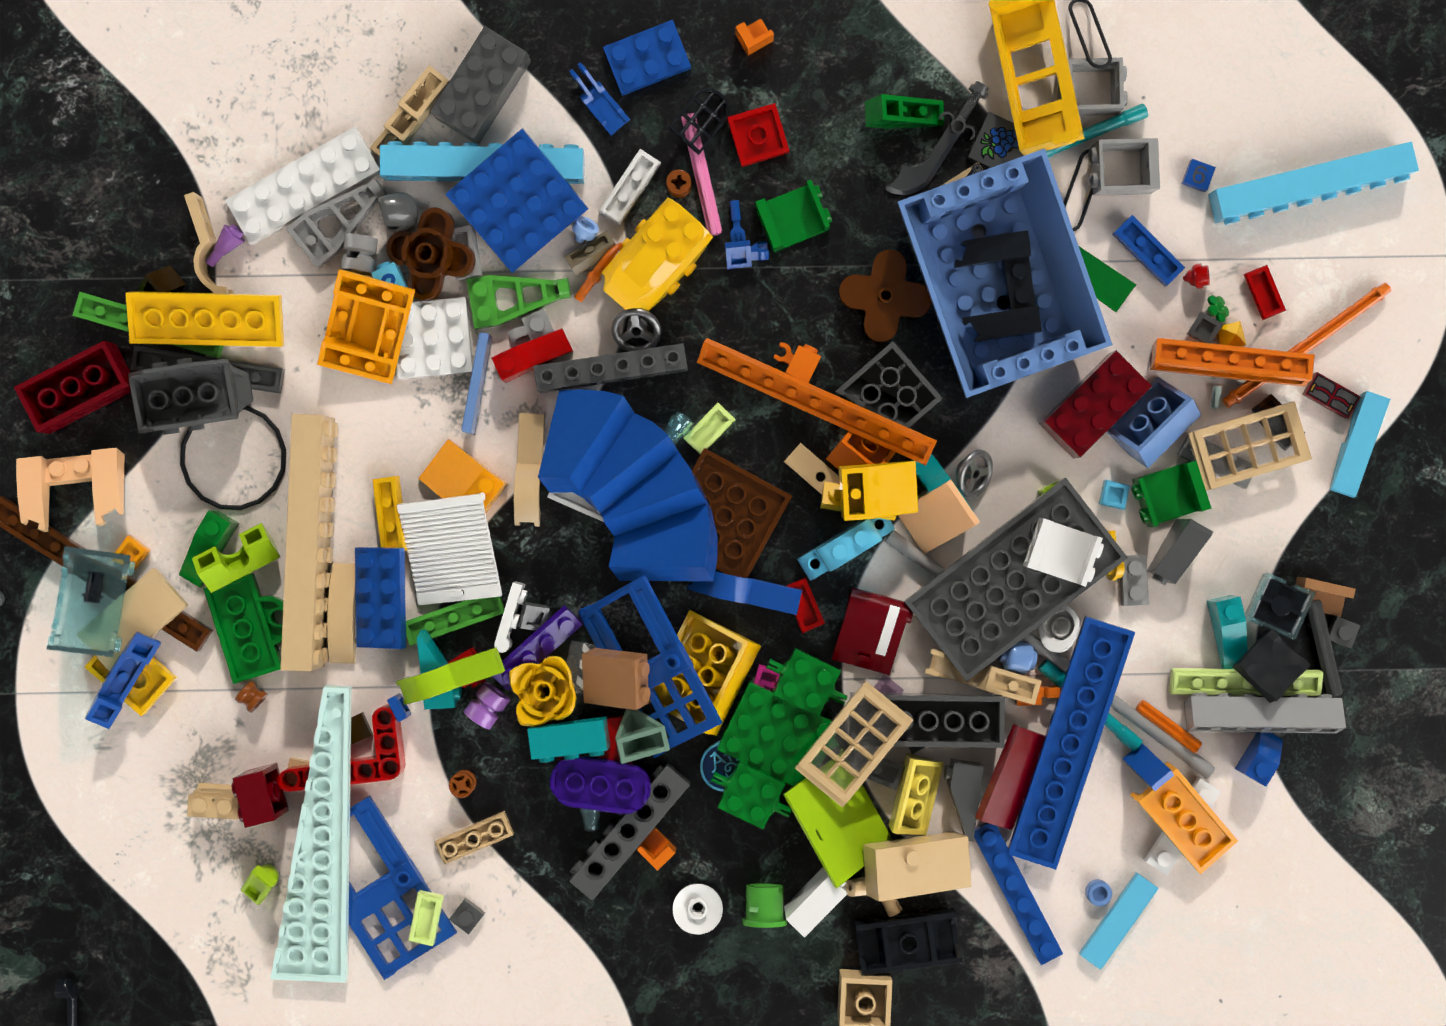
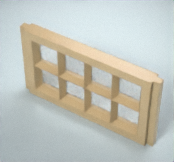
[1187,401,1312,491]
[795,681,913,807]

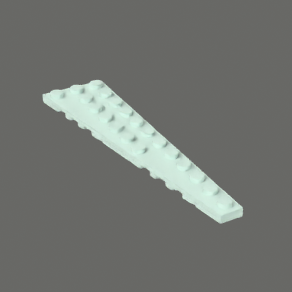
[270,685,352,983]

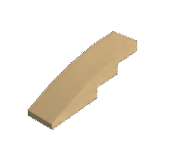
[370,65,450,157]

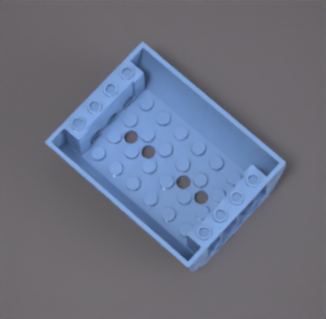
[897,148,1113,398]

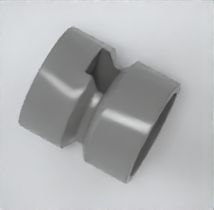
[340,233,378,275]

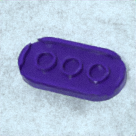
[550,756,651,814]

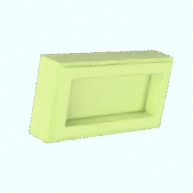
[683,403,736,455]
[408,890,444,946]

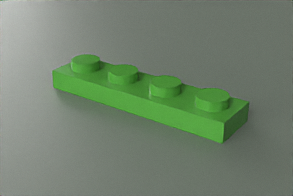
[406,596,505,646]

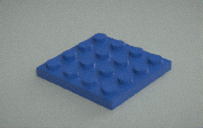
[445,128,589,273]

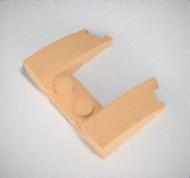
[16,448,125,532]

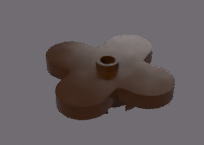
[386,207,476,301]
[839,249,932,343]

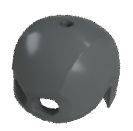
[378,192,418,232]

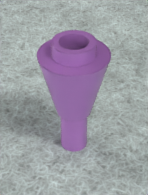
[205,224,245,267]

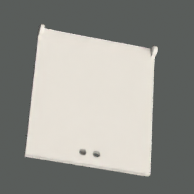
[397,492,502,605]

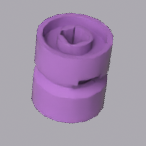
[463,682,510,730]

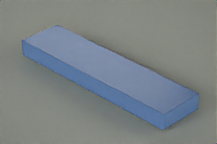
[461,332,492,435]

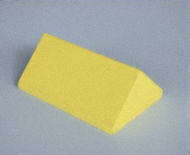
[889,753,944,835]

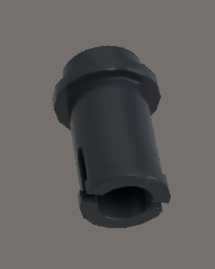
[82,571,105,603]

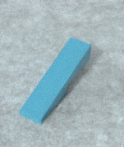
[1329,391,1391,498]

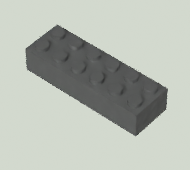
[849,692,1005,748]

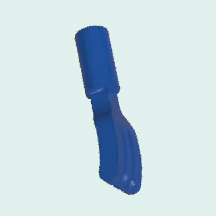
[729,200,746,242]

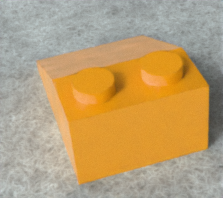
[418,439,508,513]

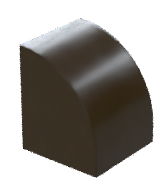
[138,265,186,293]

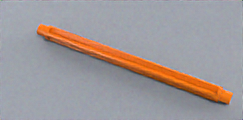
[1222,283,1391,408]

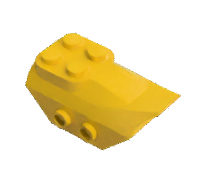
[601,197,713,311]

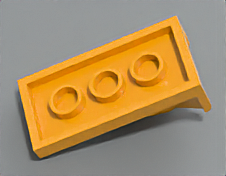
[1130,762,1238,874]

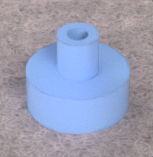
[572,216,599,243]

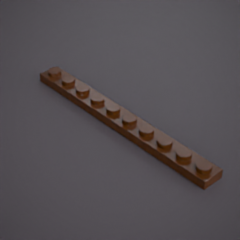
[0,496,213,652]

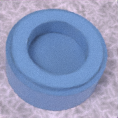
[1085,879,1112,906]

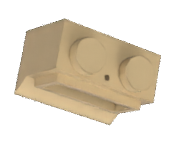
[187,783,239,820]

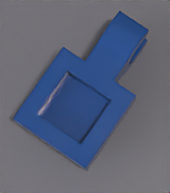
[725,240,769,269]

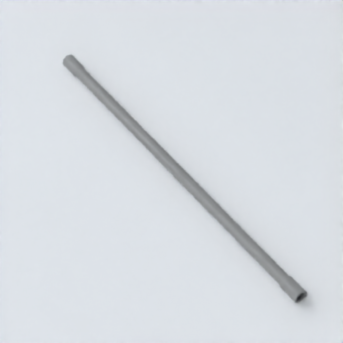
[885,530,1215,779]

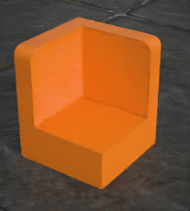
[735,19,774,56]
[637,827,676,871]

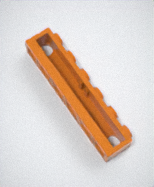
[1150,338,1315,387]

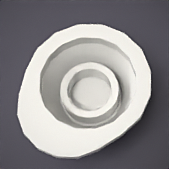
[1038,606,1080,653]

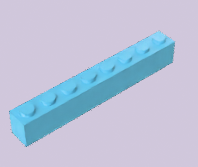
[380,141,585,184]
[1208,141,1419,225]

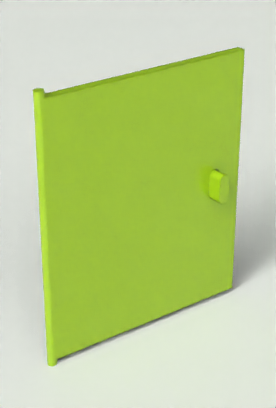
[783,748,893,888]

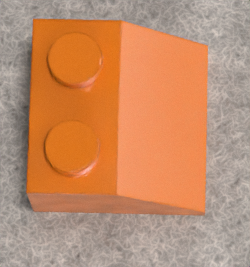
[826,431,895,469]

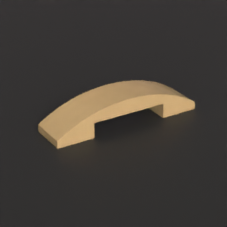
[327,563,356,664]

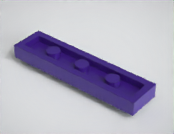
[492,605,583,691]

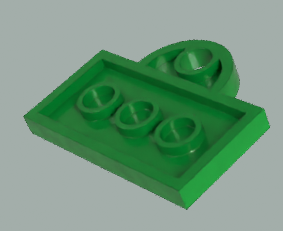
[203,573,284,684]

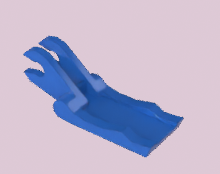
[569,62,630,136]

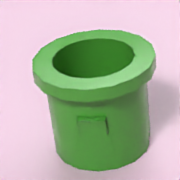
[742,883,787,928]

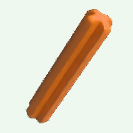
[1135,700,1202,753]

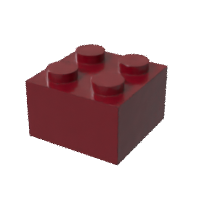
[231,763,289,828]

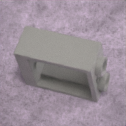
[1057,57,1128,115]
[1088,138,1160,195]

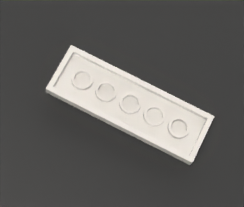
[225,127,380,245]

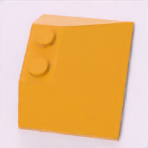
[317,269,415,384]

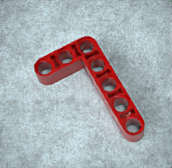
[277,704,406,792]

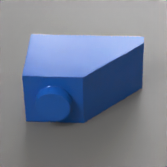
[1235,732,1283,787]

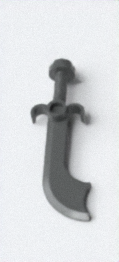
[885,81,989,195]

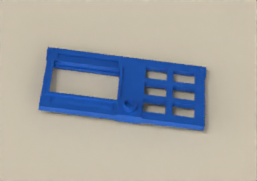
[577,575,723,758]
[349,795,457,980]

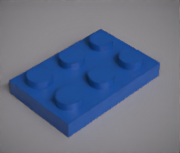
[603,20,691,96]

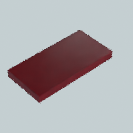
[975,724,1045,830]

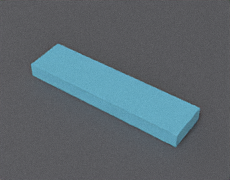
[1079,872,1159,970]

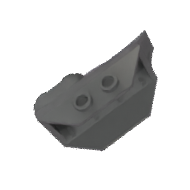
[128,358,253,435]

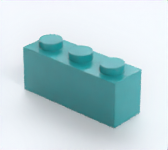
[527,716,611,763]

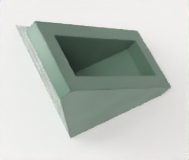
[615,709,670,764]

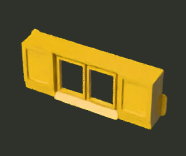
[988,0,1084,156]

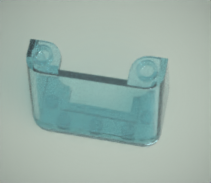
[47,546,135,657]

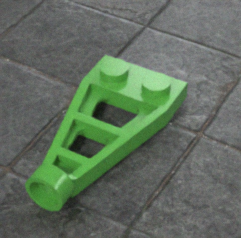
[466,275,571,330]

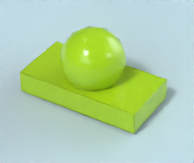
[240,864,279,905]

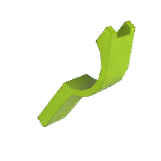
[395,647,505,705]

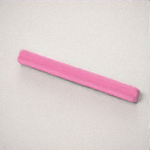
[681,113,722,236]

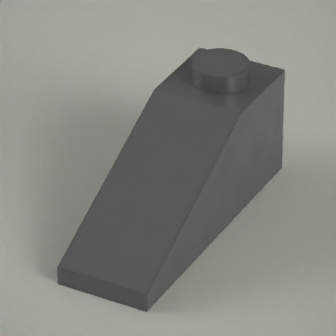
[944,759,984,842]

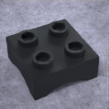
[1232,629,1311,703]

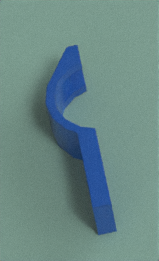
[687,571,802,615]

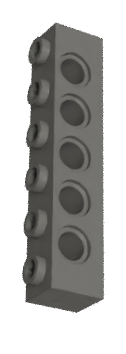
[533,343,688,393]
[569,762,690,901]

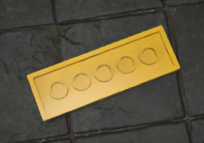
[126,291,284,347]

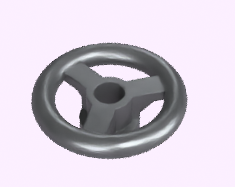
[611,308,661,352]
[956,450,993,498]

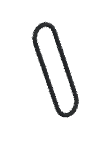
[1068,0,1112,69]
[1064,149,1104,231]

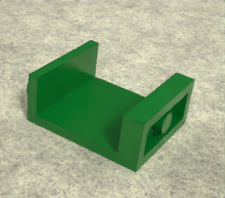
[755,180,832,253]
[1131,461,1212,527]

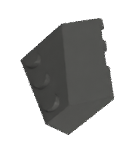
[835,341,943,428]

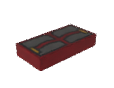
[1302,372,1361,419]

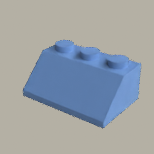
[1107,376,1201,468]

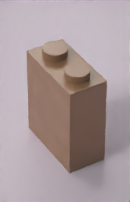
[582,648,650,710]

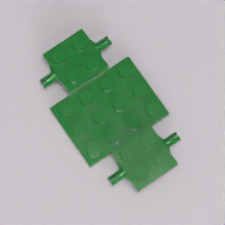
[710,648,848,829]

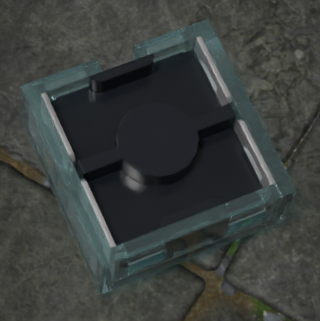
[1245,573,1316,639]

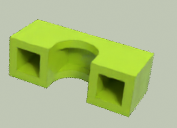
[192,523,281,593]

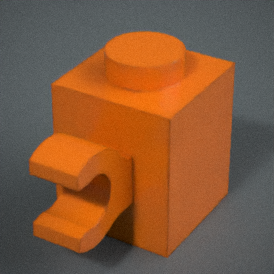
[773,342,821,383]

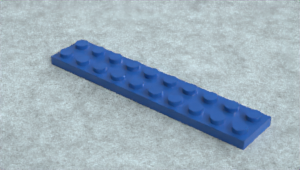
[1008,616,1135,870]

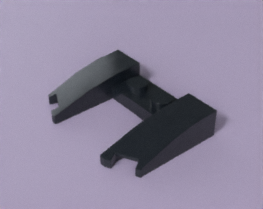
[954,230,1042,342]

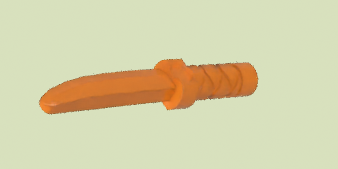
[574,243,623,302]

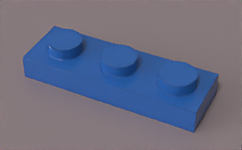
[1112,215,1185,287]

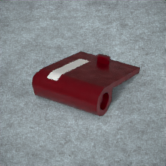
[832,587,913,675]

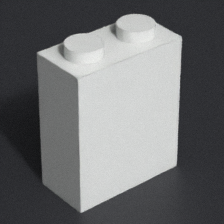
[784,867,848,938]

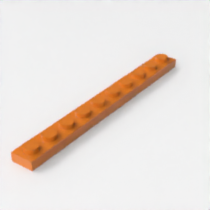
[697,338,937,465]

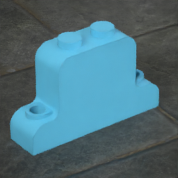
[797,518,895,581]

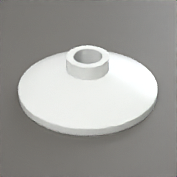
[673,884,723,935]

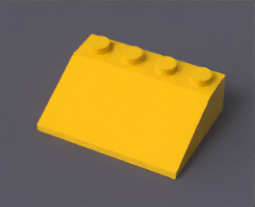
[649,610,761,736]

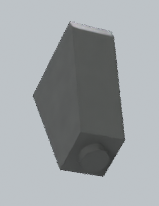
[1147,519,1213,585]

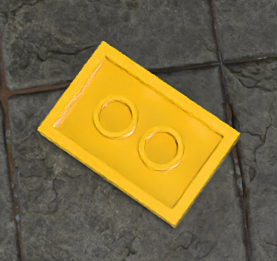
[84,655,177,716]

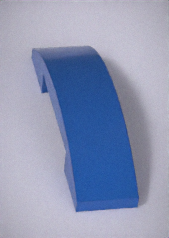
[85,631,161,729]

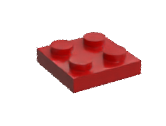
[727,103,789,167]

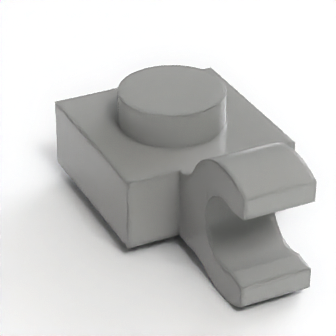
[508,308,554,343]

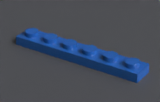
[974,823,1063,965]

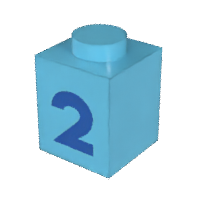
[371,261,408,288]

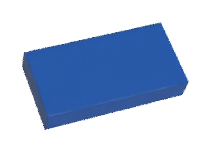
[1122,743,1174,791]

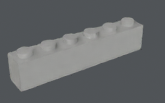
[1184,693,1346,733]

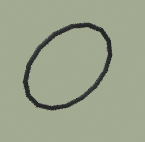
[180,406,286,510]

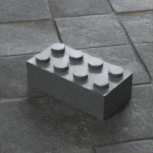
[431,26,531,146]

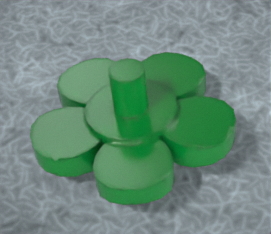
[1207,295,1229,323]

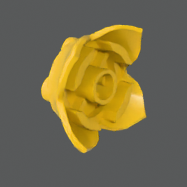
[509,656,576,727]

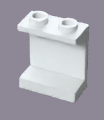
[1023,518,1104,587]

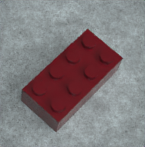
[14,341,131,434]
[1039,350,1152,459]

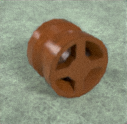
[666,169,692,199]
[235,681,268,713]
[449,770,477,798]

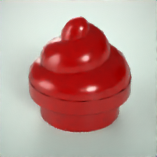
[1183,263,1210,289]

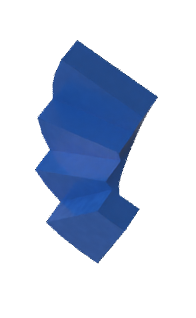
[538,389,718,581]

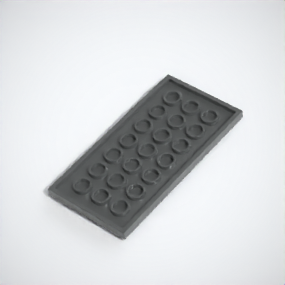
[904,478,1128,681]

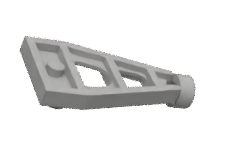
[286,178,387,269]

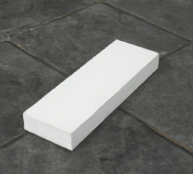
[599,149,661,226]

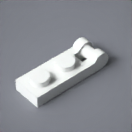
[494,581,527,653]

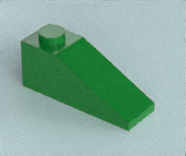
[864,94,945,129]
[179,510,239,588]

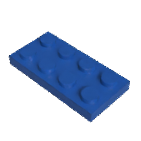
[355,547,406,649]

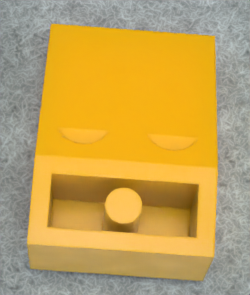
[838,461,918,521]

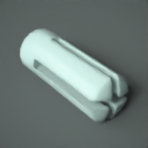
[1211,386,1222,409]

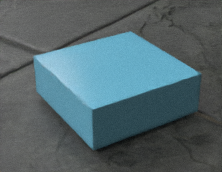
[1098,480,1130,510]

